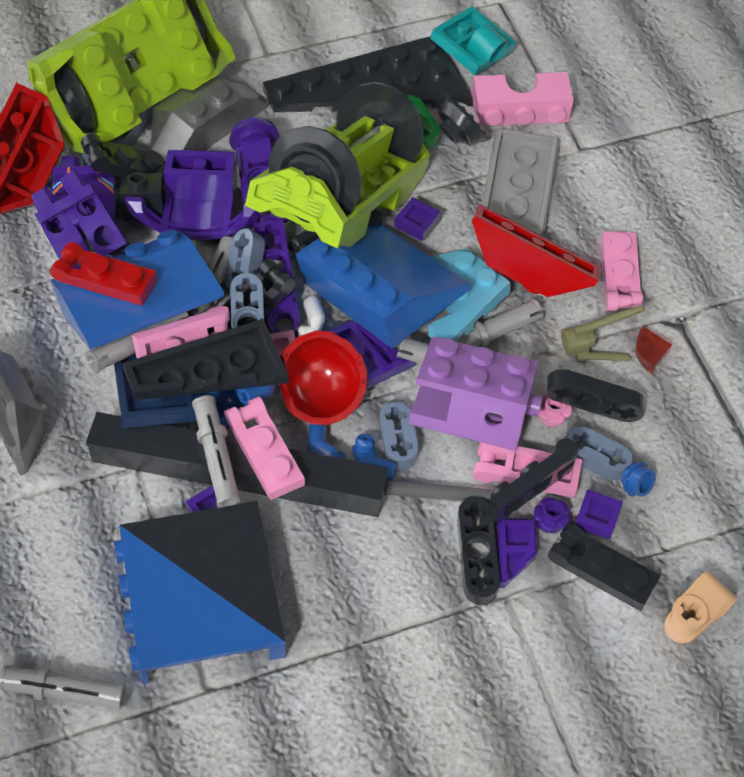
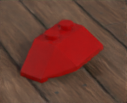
[0,82,65,214]
[472,203,601,297]

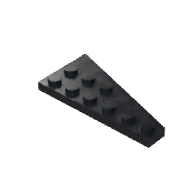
[262,36,473,113]

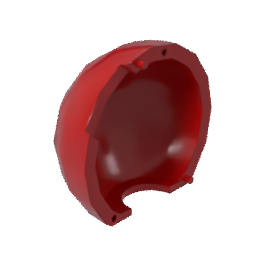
[280,330,367,425]

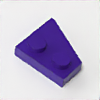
[328,320,417,389]

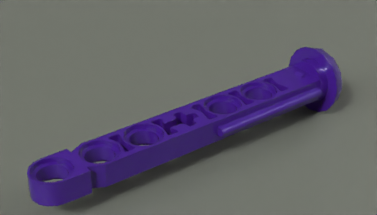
[229,116,300,338]

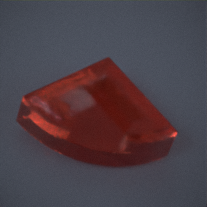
[635,327,672,374]

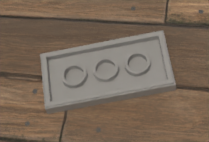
[482,128,559,236]

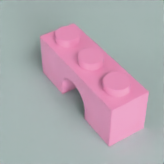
[471,72,573,126]

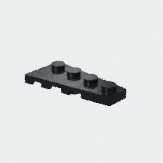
[122,319,289,400]

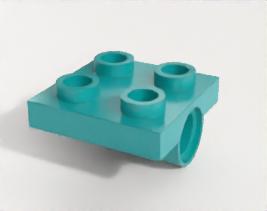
[430,6,517,75]

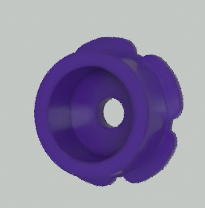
[533,497,570,533]

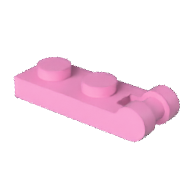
[601,231,643,311]
[132,306,230,358]
[224,396,305,501]
[473,442,582,498]

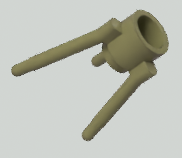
[561,305,645,362]

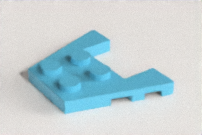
[428,249,510,342]

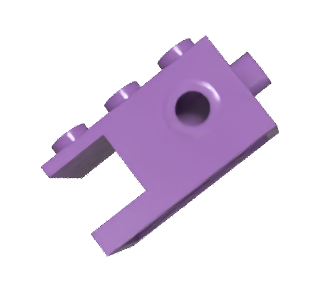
[408,336,543,451]

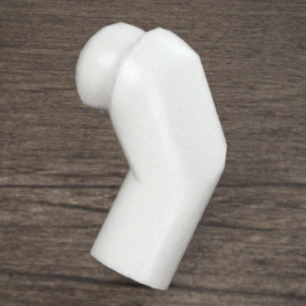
[297,296,325,337]

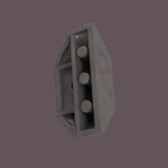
[150,78,268,164]
[0,351,48,476]

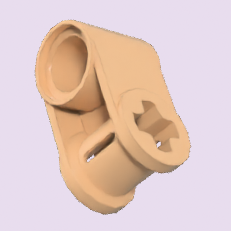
[664,570,738,644]

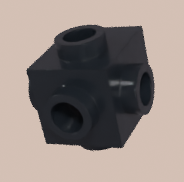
[114,172,166,222]

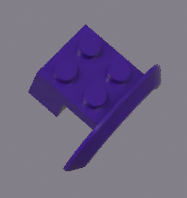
[125,150,261,240]

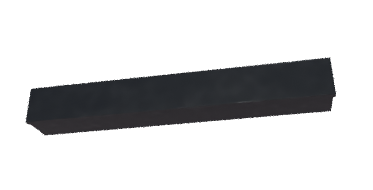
[86,412,389,518]

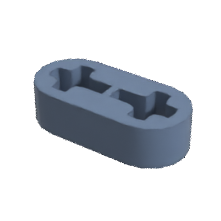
[225,228,265,289]
[379,402,418,470]
[567,427,633,480]

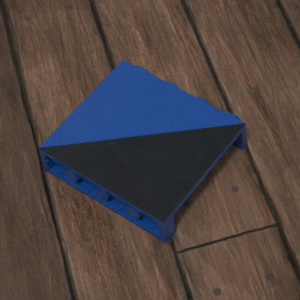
[114,501,286,684]

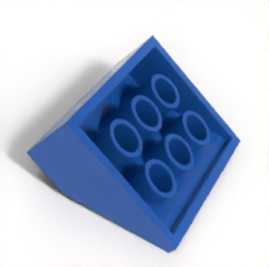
[296,224,471,348]
[50,230,225,350]

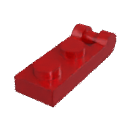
[49,242,158,306]

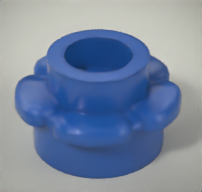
[621,461,655,497]

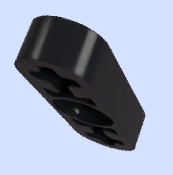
[547,369,644,422]
[457,497,500,605]

